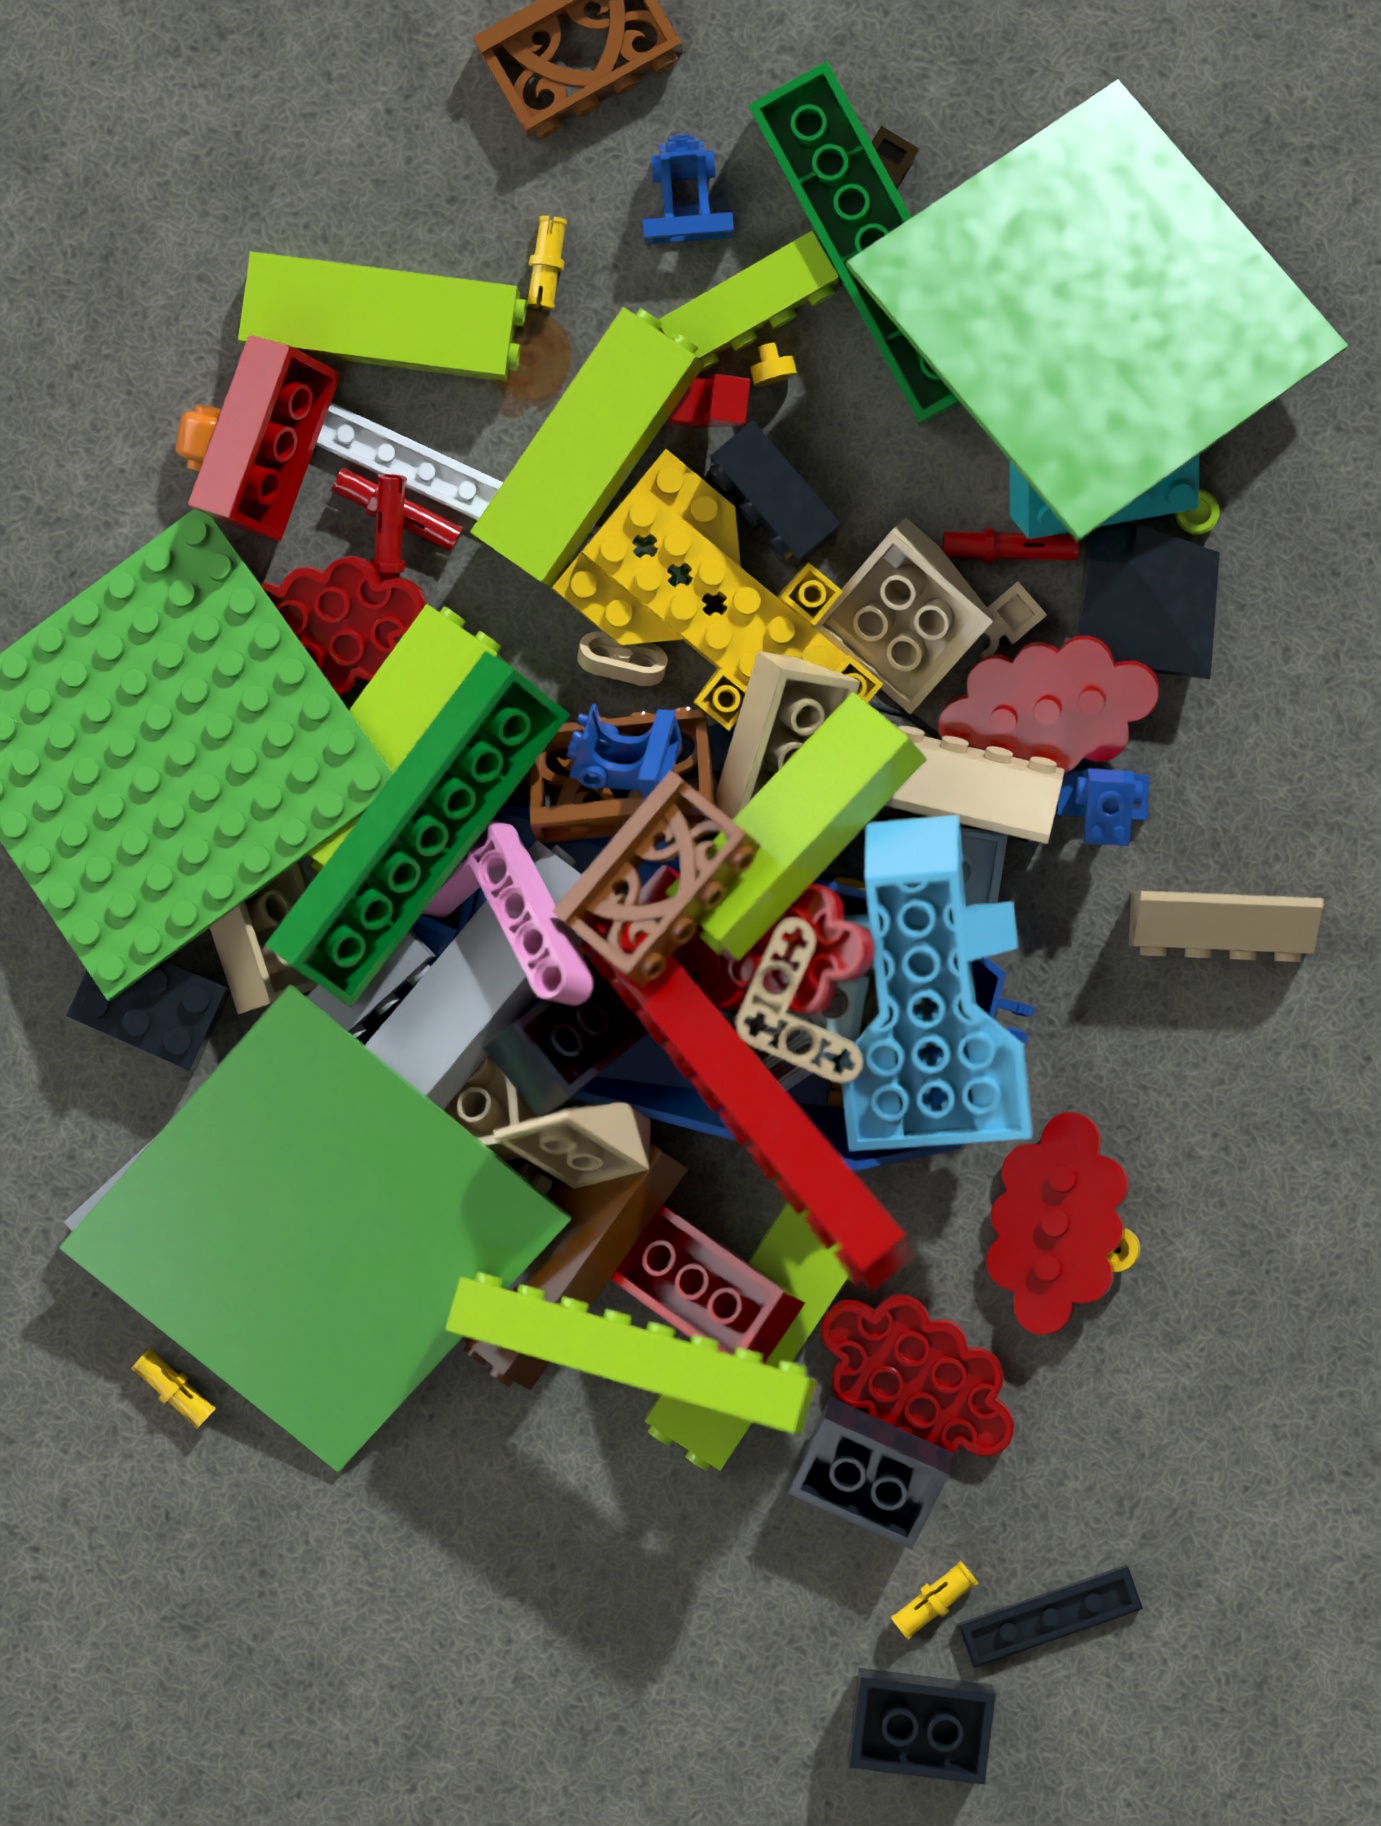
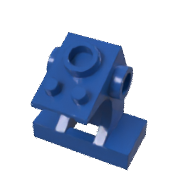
[643,134,734,245]
[566,704,682,801]
[1056,769,1149,846]

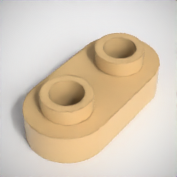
[577,631,668,686]

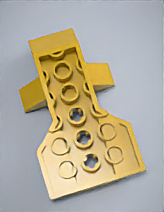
[551,449,883,731]

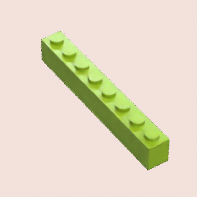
[445,1272,817,1434]

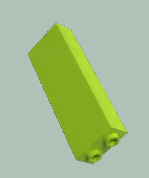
[238,251,527,382]
[470,307,705,587]
[308,604,508,865]
[665,692,927,961]
[645,1202,848,1471]

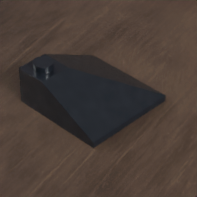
[1078,522,1220,679]

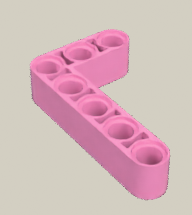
[422,819,593,1005]

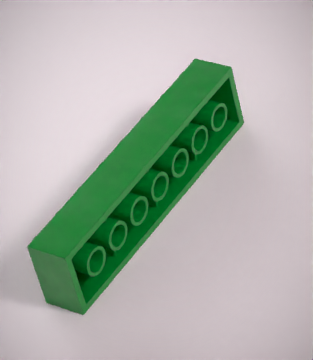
[748,61,962,428]
[265,650,570,1008]

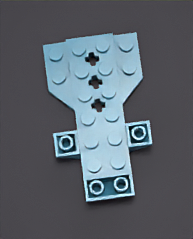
[839,815,1033,1151]

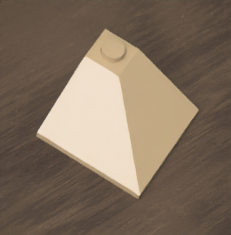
[813,518,995,714]

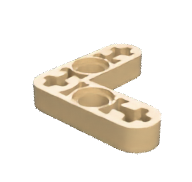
[736,917,863,1083]

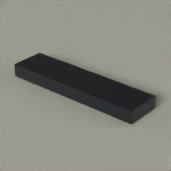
[958,1565,1143,1668]

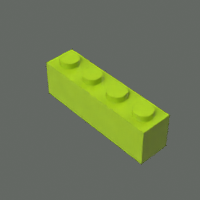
[658,231,839,374]

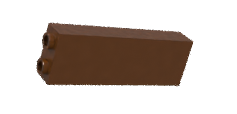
[461,1139,688,1390]

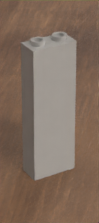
[365,841,587,1110]

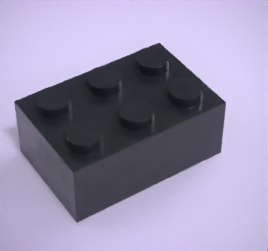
[709,420,841,568]
[66,959,231,1071]
[484,963,647,1118]
[788,1397,953,1550]
[847,1668,996,1785]

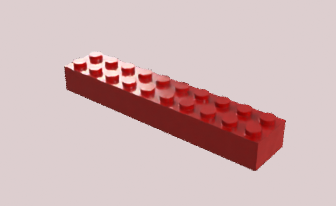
[579,893,915,1291]

